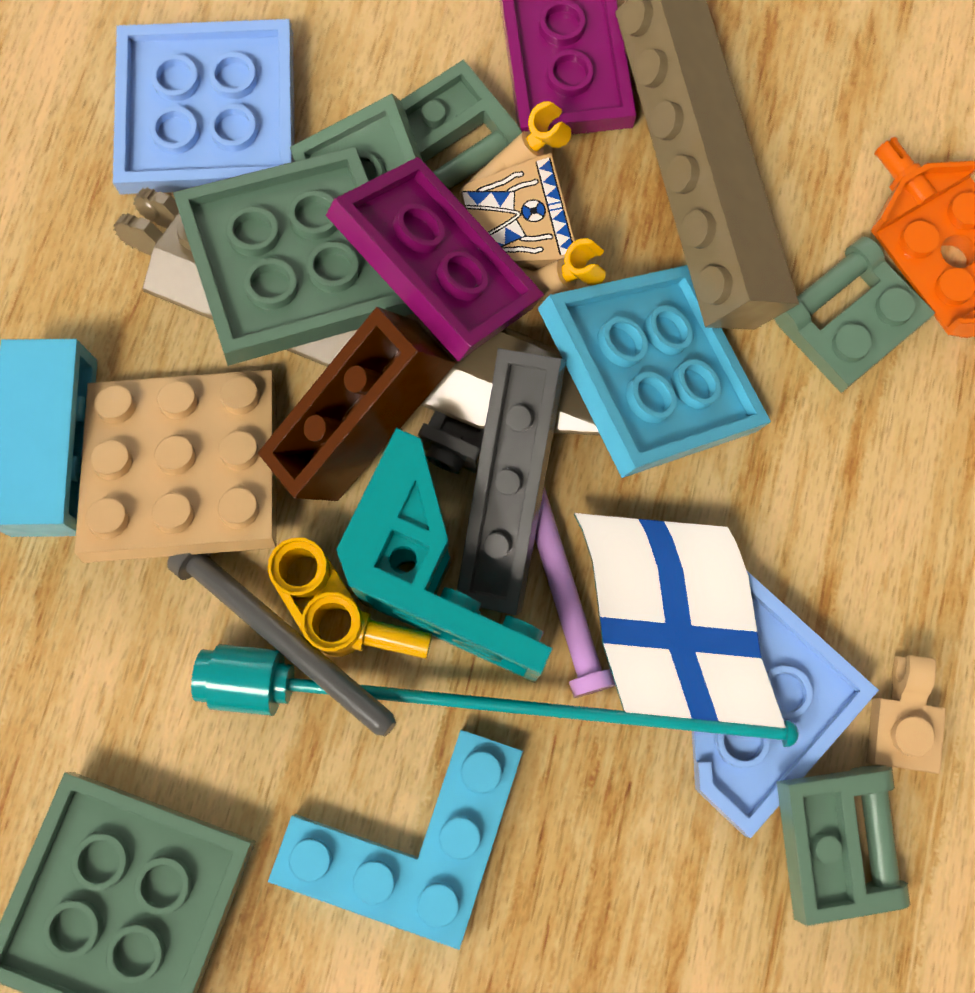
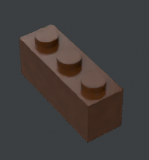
[258,307,456,501]

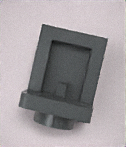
[418,410,484,474]

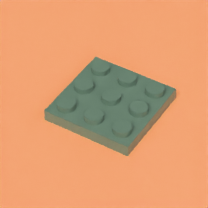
[173,147,414,366]
[0,772,256,993]

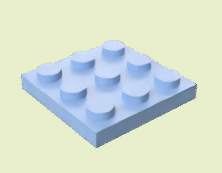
[113,19,295,194]

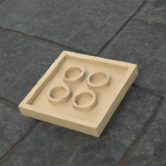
[74,370,277,563]

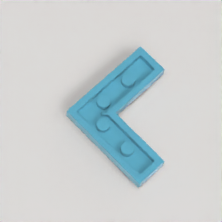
[268,730,523,950]

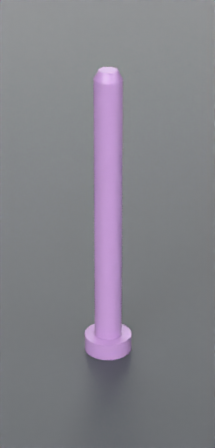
[535,486,615,698]

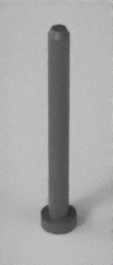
[167,553,396,736]

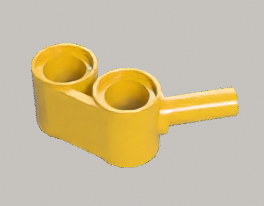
[268,537,432,659]

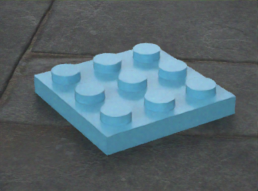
[538,265,771,478]

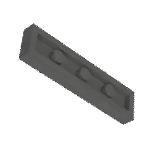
[457,348,566,616]

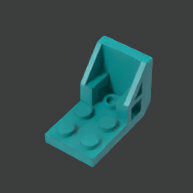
[336,428,553,683]

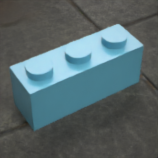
[0,339,97,537]

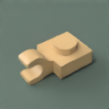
[866,655,946,774]

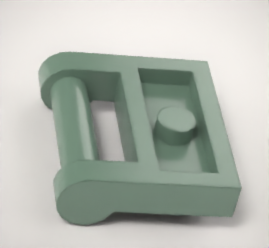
[401,59,522,190]
[774,236,935,393]
[777,765,910,926]

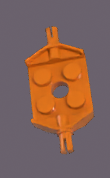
[871,137,975,338]

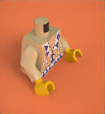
[461,101,606,301]

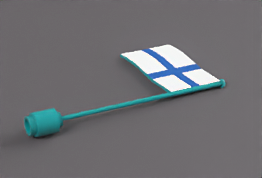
[191,513,799,747]

